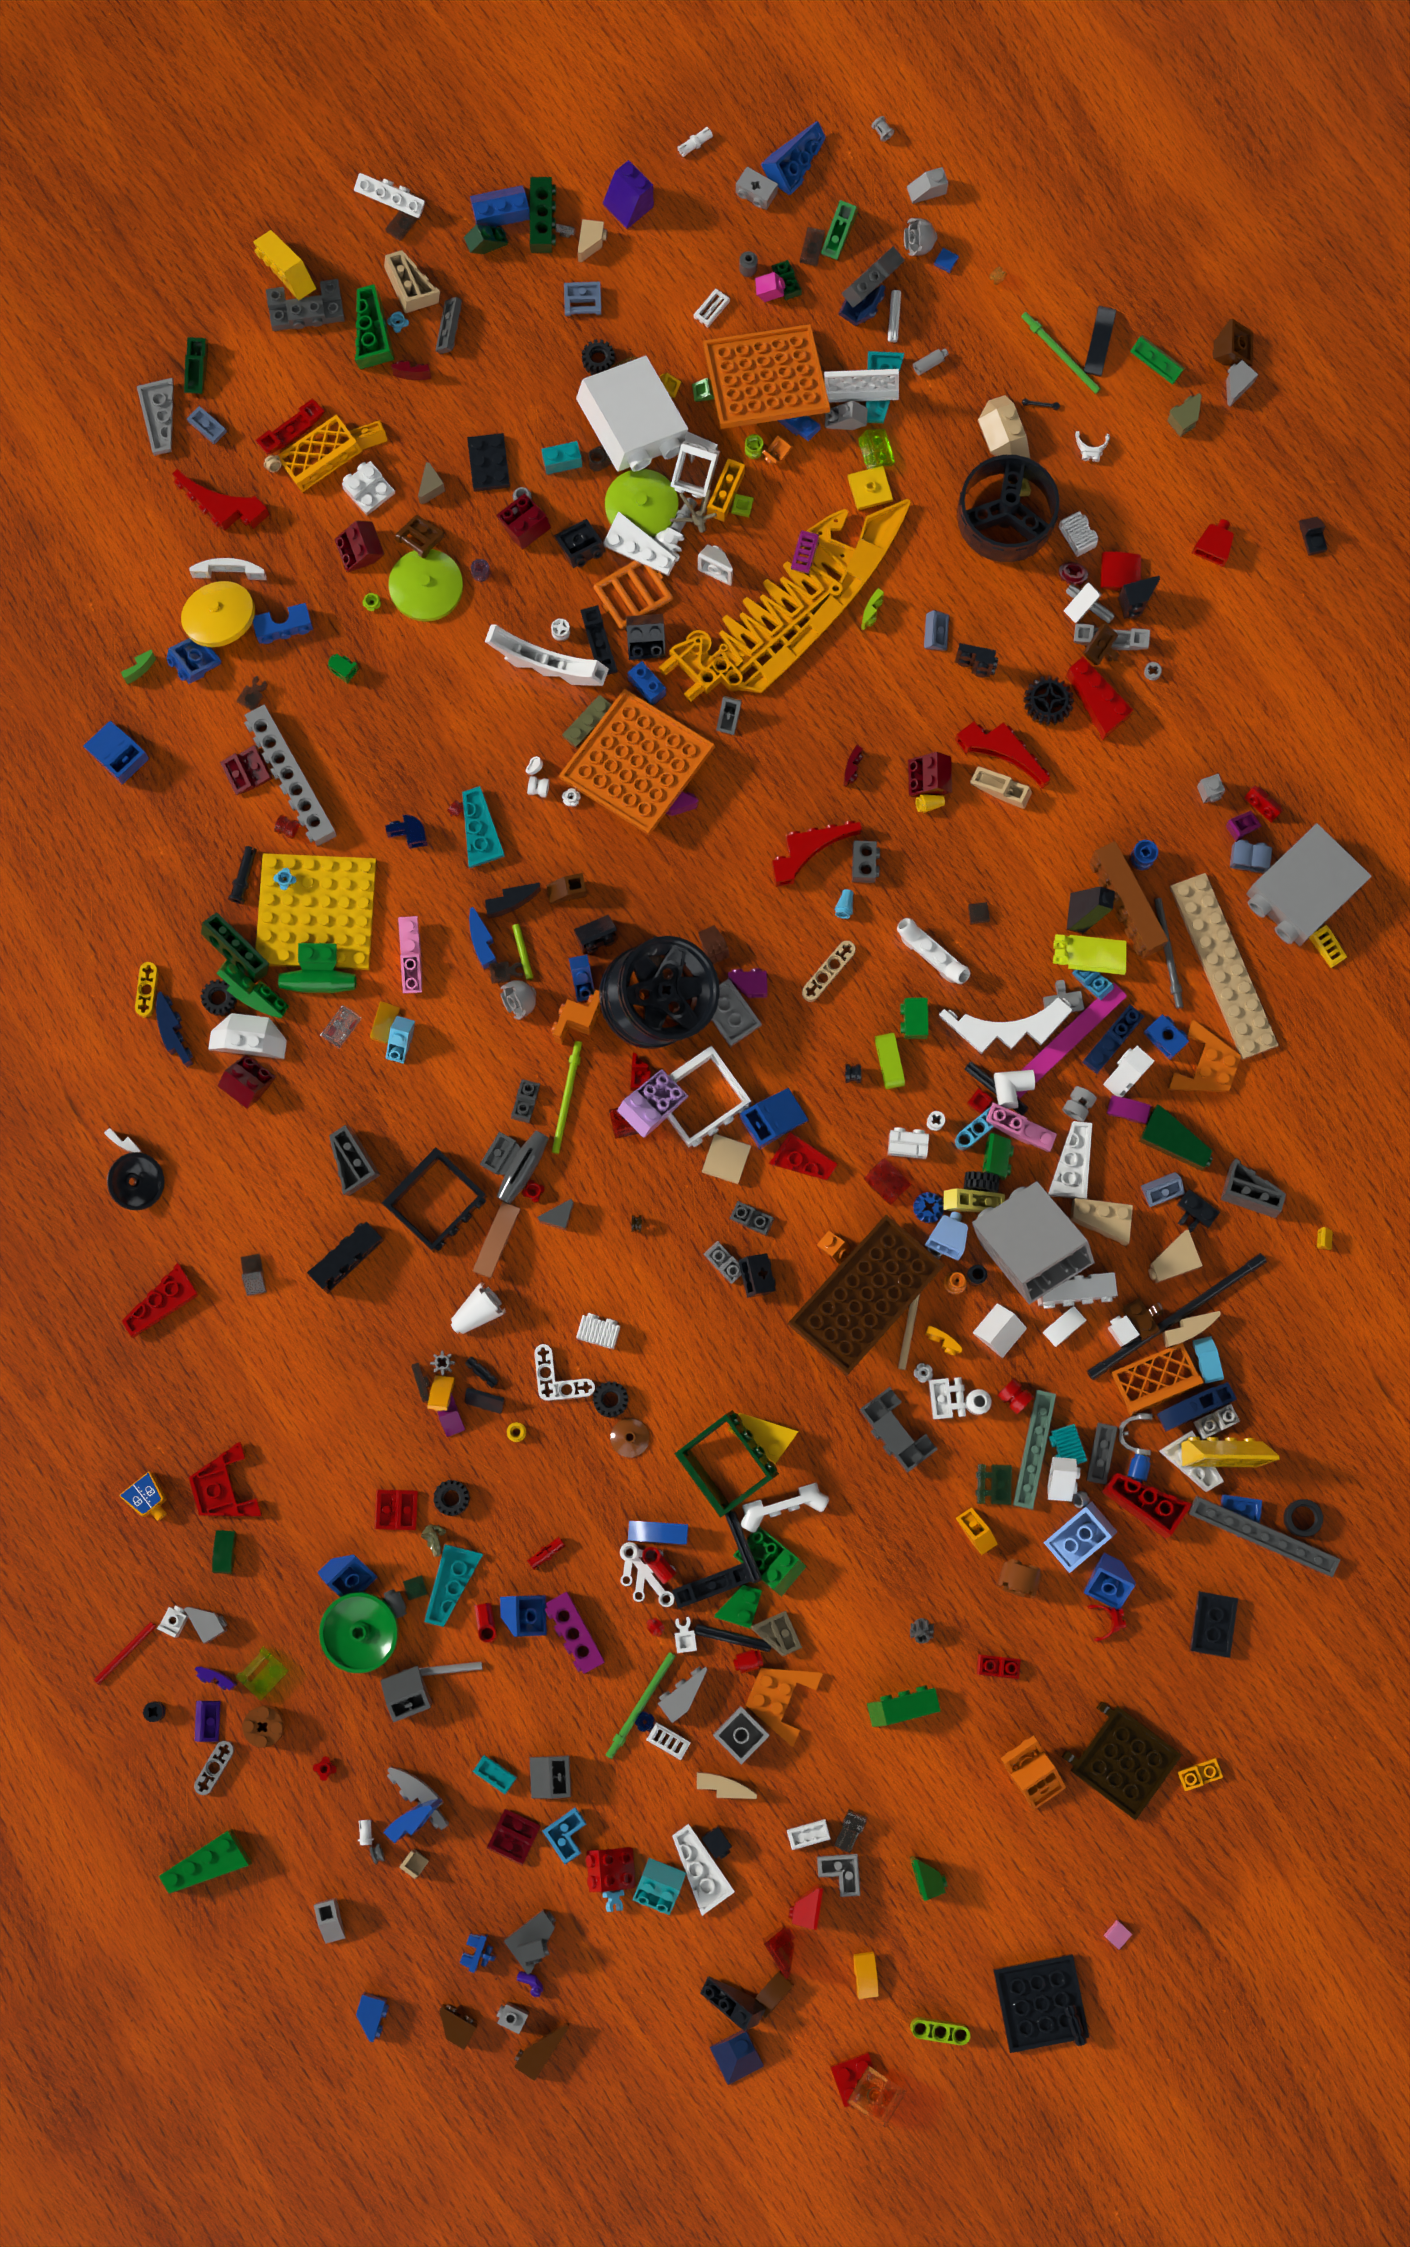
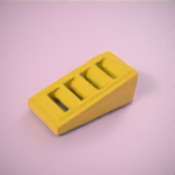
[1309,925,1347,968]

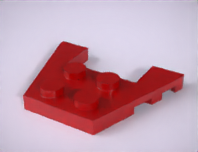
[188,1442,262,1517]

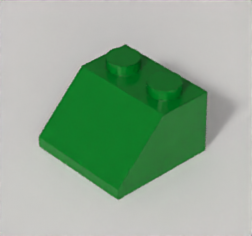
[982,1133,1014,1180]

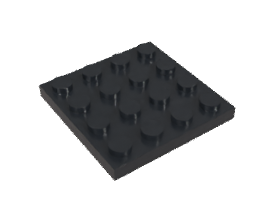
[993,1954,1090,2053]

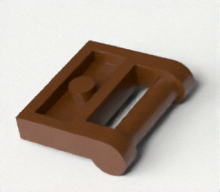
[395,514,444,558]

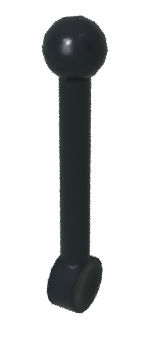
[1022,398,1060,410]

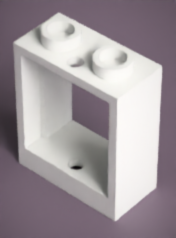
[671,440,720,498]

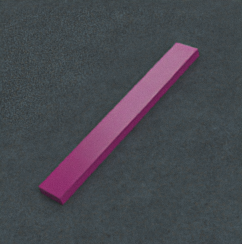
[1016,983,1127,1099]

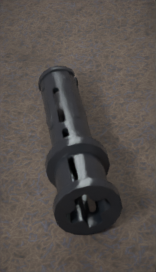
[228,846,257,904]

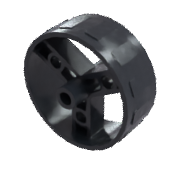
[957,455,1060,562]

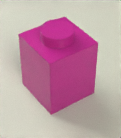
[755,272,785,302]

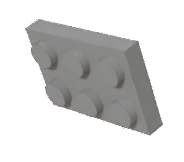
[711,979,762,1047]

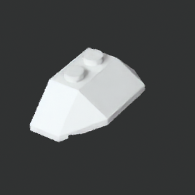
[208,1013,287,1059]

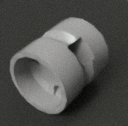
[1062,1086,1097,1122]

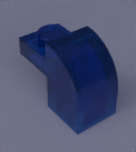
[385,815,428,849]

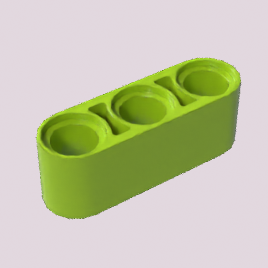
[875,1033,905,1090]
[910,2017,970,2045]

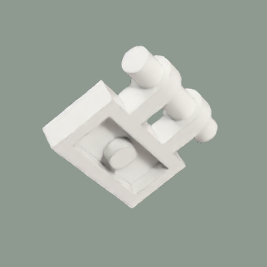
[928,1377,967,1420]

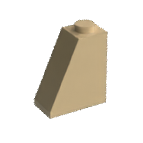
[1148,1230,1202,1283]

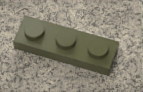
[562,695,612,749]

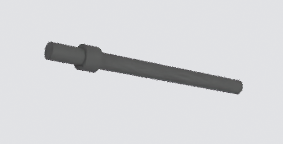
[1154,898,1184,1009]

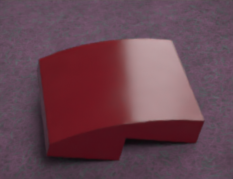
[220,745,273,795]
[486,1809,541,1866]

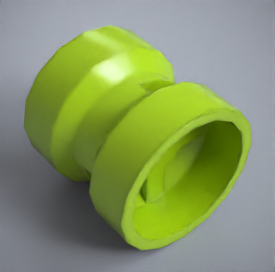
[745,434,763,459]

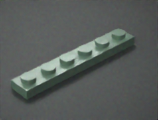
[1013,1390,1056,1510]

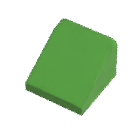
[692,378,714,402]

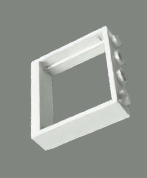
[667,1046,751,1148]

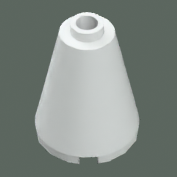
[451,1282,506,1334]

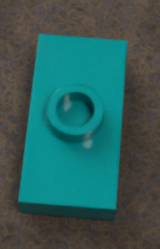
[473,1754,517,1795]

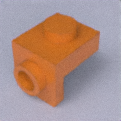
[762,435,793,465]
[817,1231,851,1264]

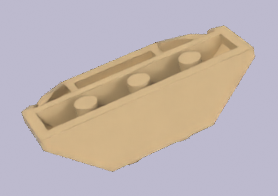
[978,395,1030,459]

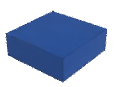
[934,248,959,273]

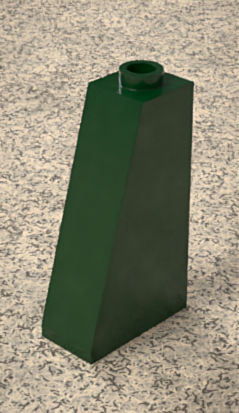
[1139,1104,1213,1171]

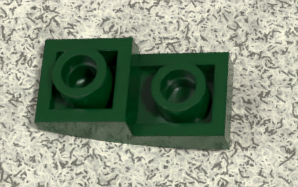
[771,260,802,301]
[212,1530,237,1574]

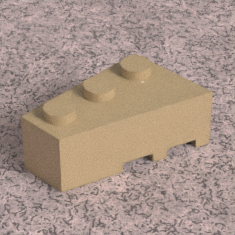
[384,250,440,313]
[1070,1198,1133,1246]

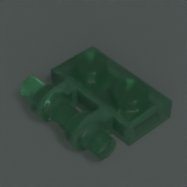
[975,1464,1012,1505]

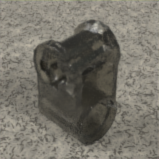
[588,445,613,471]

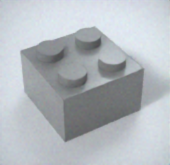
[713,1706,770,1765]

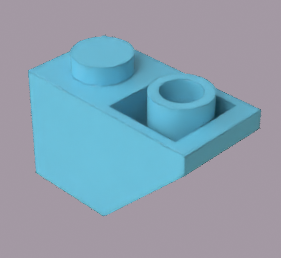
[385,1016,415,1064]

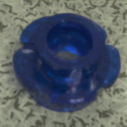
[635,1712,654,1732]

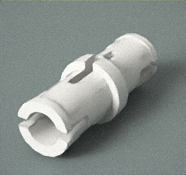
[677,127,713,157]

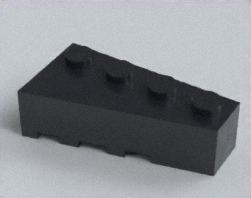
[307,1222,384,1294]

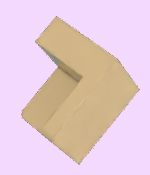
[400,1849,430,1879]

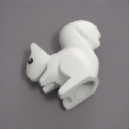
[651,528,684,562]

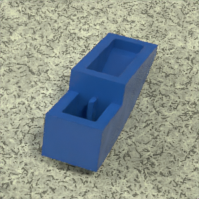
[469,907,497,970]
[628,1521,688,1545]
[383,1798,442,1843]

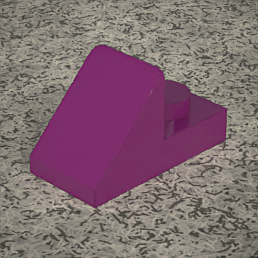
[1226,811,1261,842]
[437,1393,465,1437]

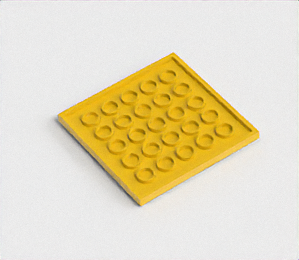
[256,853,377,970]

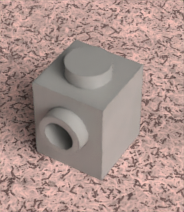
[1197,774,1225,803]
[496,2001,529,2034]

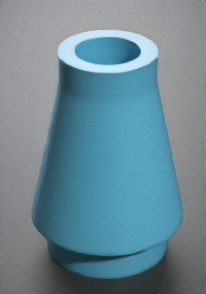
[834,889,854,919]

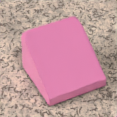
[1103,1920,1132,1949]

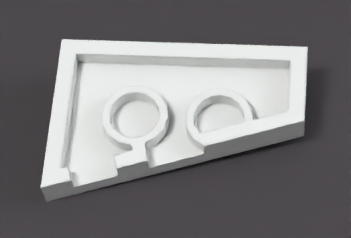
[1159,1431,1224,1492]

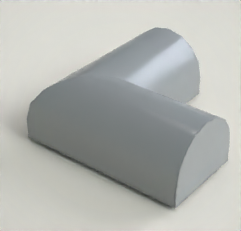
[817,1854,860,1897]

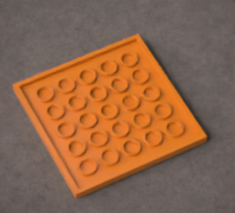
[703,324,830,429]
[559,689,715,835]

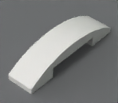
[189,558,267,580]

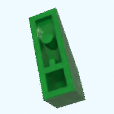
[820,200,859,260]

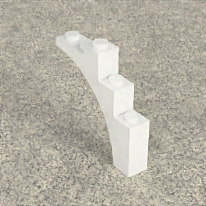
[485,625,609,686]

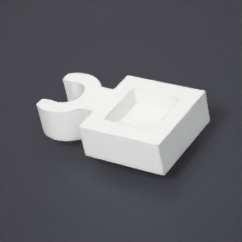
[675,1617,697,1653]

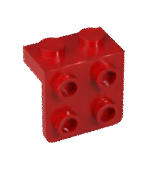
[586,1847,636,1892]

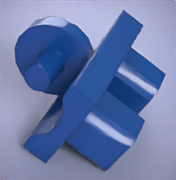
[460,1933,496,1973]

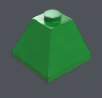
[910,1856,948,1901]

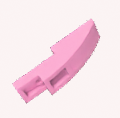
[398,916,422,993]
[986,1103,1057,1152]

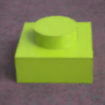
[731,494,754,518]

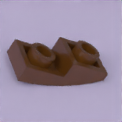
[755,1971,794,2018]

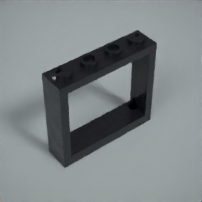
[382,1147,487,1253]

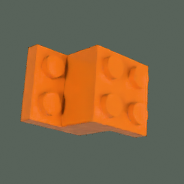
[551,990,601,1045]
[1001,1735,1066,1811]

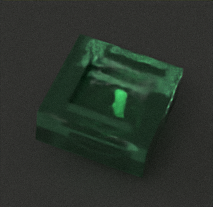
[403,1575,428,1601]

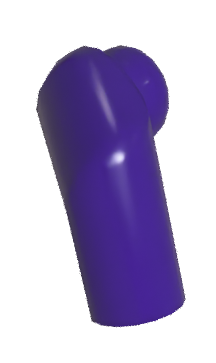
[517,1971,543,1997]

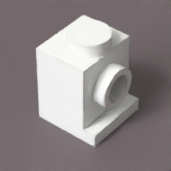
[157,1605,188,1638]

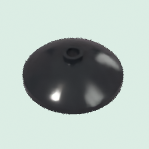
[107,1152,164,1210]

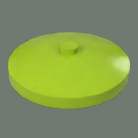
[605,469,678,538]
[389,549,463,622]

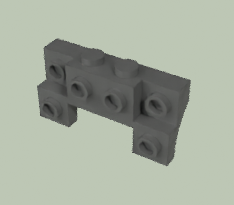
[266,279,345,331]
[859,1387,938,1473]

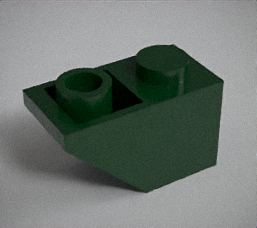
[464,224,509,254]

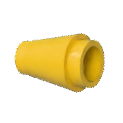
[916,795,945,813]

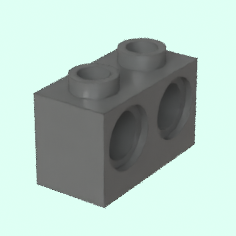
[852,841,880,883]

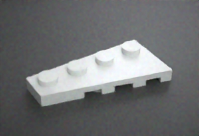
[603,511,677,576]

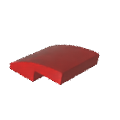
[1101,552,1141,591]
[374,1489,418,1530]

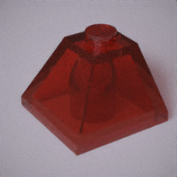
[763,1926,795,1979]

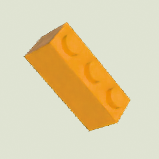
[707,458,745,522]

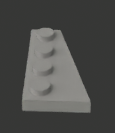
[137,378,174,456]

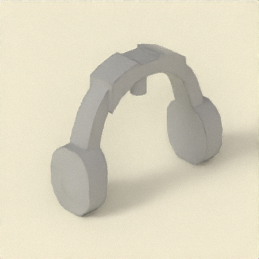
[1118,1413,1153,1456]

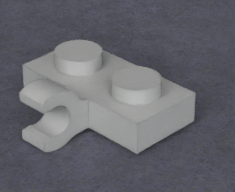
[1043,980,1084,1013]

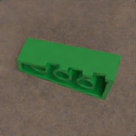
[158,1829,252,1894]

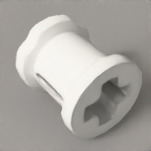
[927,1111,945,1131]

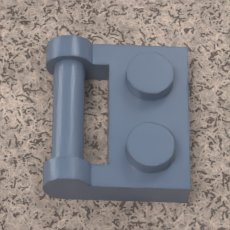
[564,282,601,316]

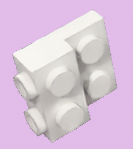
[342,461,395,515]

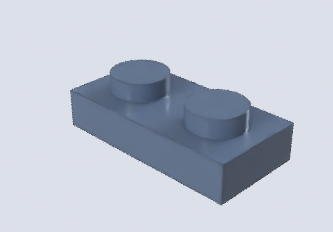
[187,406,227,445]

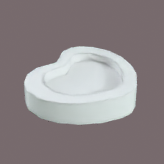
[526,756,543,775]

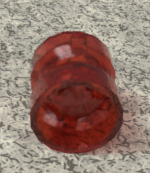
[274,815,300,839]

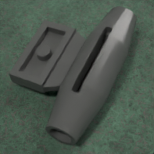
[480,1131,549,1204]

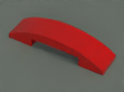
[255,398,325,455]

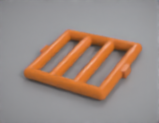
[593,561,673,630]

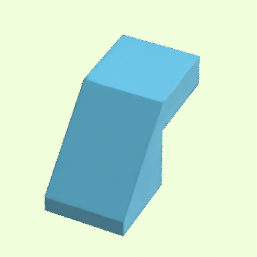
[1192,1336,1224,1384]

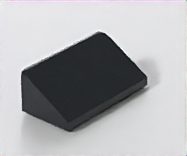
[465,1388,506,1414]

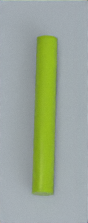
[512,924,533,980]

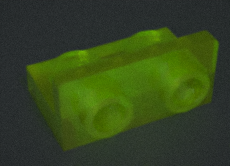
[858,429,895,470]

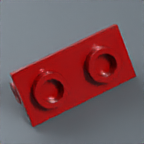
[1244,785,1283,823]

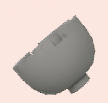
[904,218,937,256]
[500,980,536,1020]

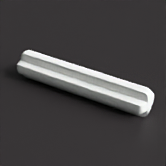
[888,290,901,343]

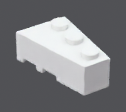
[1103,1046,1154,1097]

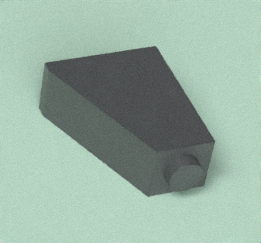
[504,1909,556,1974]

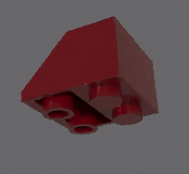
[496,493,551,550]
[334,521,385,572]
[908,752,952,797]
[218,1055,276,1109]

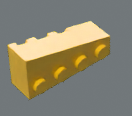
[253,230,316,301]

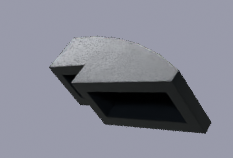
[485,883,541,919]

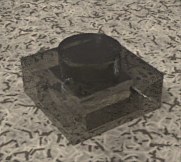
[555,224,576,238]
[968,902,990,925]

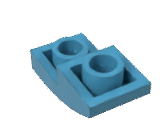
[1072,970,1114,1000]

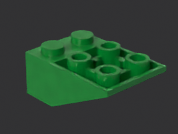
[733,1526,807,1597]

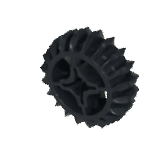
[1023,676,1074,726]

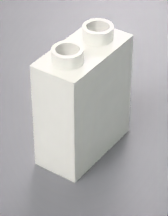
[576,356,688,472]

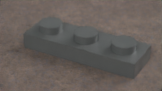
[435,297,462,354]
[1086,1423,1117,1485]

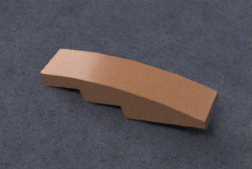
[473,1202,521,1279]

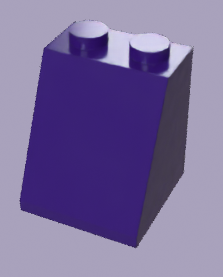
[603,160,654,229]

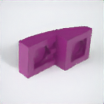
[1107,1095,1152,1124]

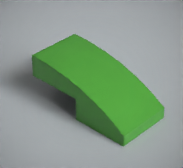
[121,650,156,685]

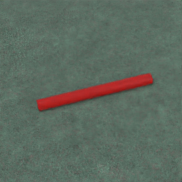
[93,1621,156,1685]

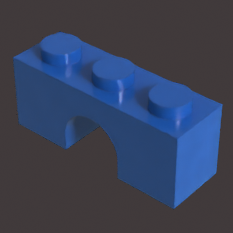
[253,603,313,644]

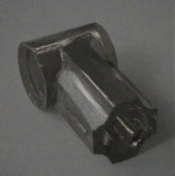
[834,1809,868,1853]

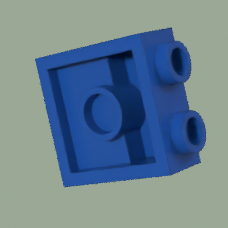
[167,638,221,684]

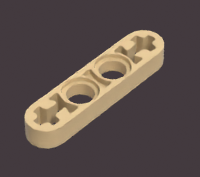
[802,941,855,1002]

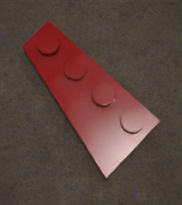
[121,1263,199,1338]

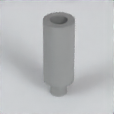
[913,349,948,375]

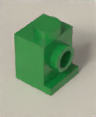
[328,654,359,684]

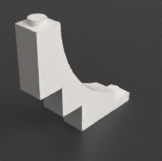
[939,998,1072,1054]

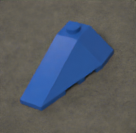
[761,121,826,195]

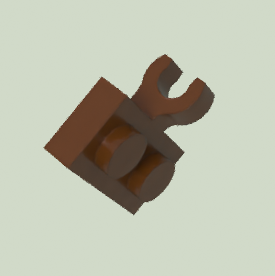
[1082,623,1120,665]
[1123,1298,1163,1341]

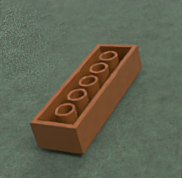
[1089,841,1169,959]

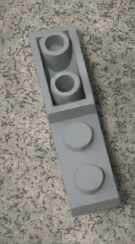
[387,1766,449,1830]

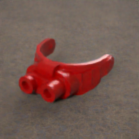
[1088,1604,1126,1642]

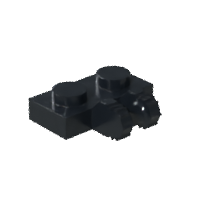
[1177,1190,1220,1233]

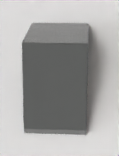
[716,696,742,735]
[538,1199,574,1230]

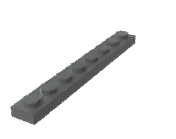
[1188,1495,1341,1577]

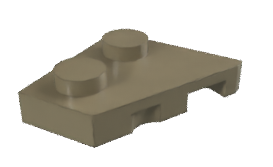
[751,1611,802,1656]

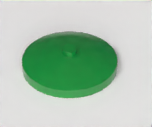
[319,1592,399,1673]

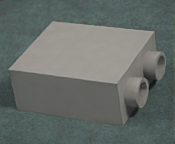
[1246,823,1371,946]
[972,1181,1095,1305]

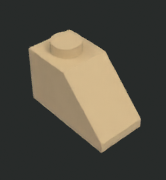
[578,219,607,262]

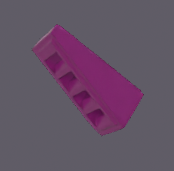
[791,531,819,574]

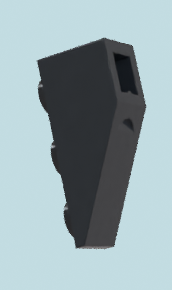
[700,1976,766,2031]

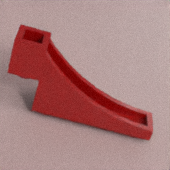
[172,469,269,531]
[955,721,1050,789]
[771,821,862,887]

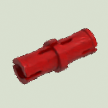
[527,1536,566,1570]

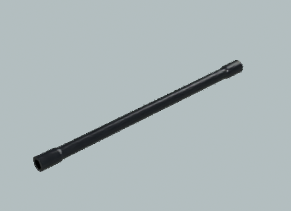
[1087,1253,1267,1380]

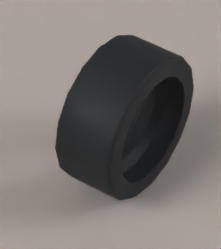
[1283,1499,1323,1537]

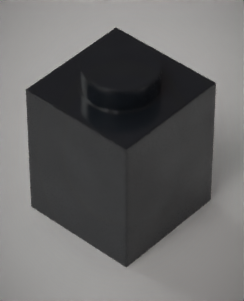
[702,1826,732,1859]

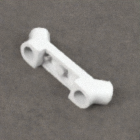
[897,918,970,984]
[740,1483,829,1533]

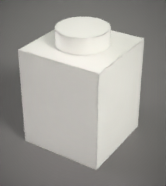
[1108,1315,1140,1347]

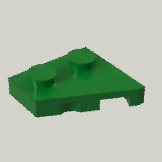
[714,1585,762,1629]

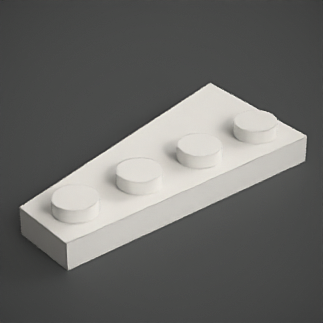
[1048,1121,1092,1199]
[672,1823,735,1915]

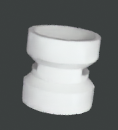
[527,776,549,798]

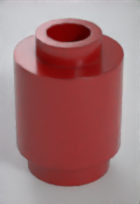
[733,1649,763,1674]

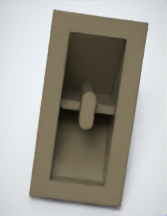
[418,462,445,504]

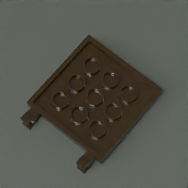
[1061,1702,1182,1821]

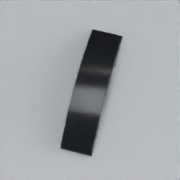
[1084,306,1116,377]
[580,605,618,675]
[672,1563,751,1609]

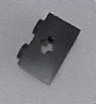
[738,1253,776,1298]

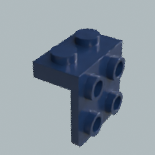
[838,285,886,326]

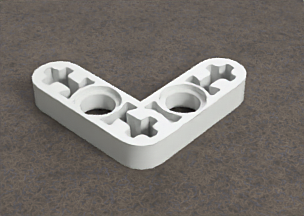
[535,1344,595,1401]

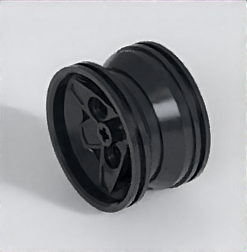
[599,936,720,1049]

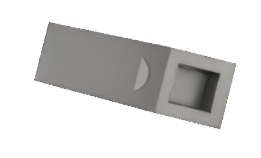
[658,1666,707,1723]

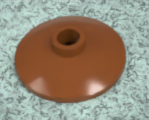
[610,1418,649,1458]

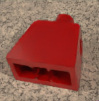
[1192,519,1234,567]

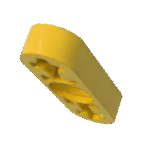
[135,962,158,1018]

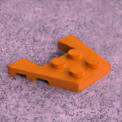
[1168,1020,1241,1092]
[746,1668,823,1747]

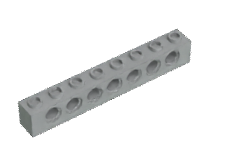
[244,705,337,846]

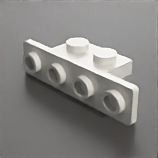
[354,173,425,218]

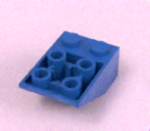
[83,721,149,785]
[740,1088,808,1150]

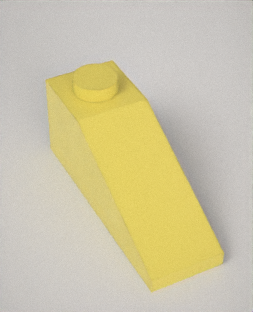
[944,1188,1005,1213]

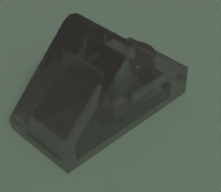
[240,1254,267,1296]

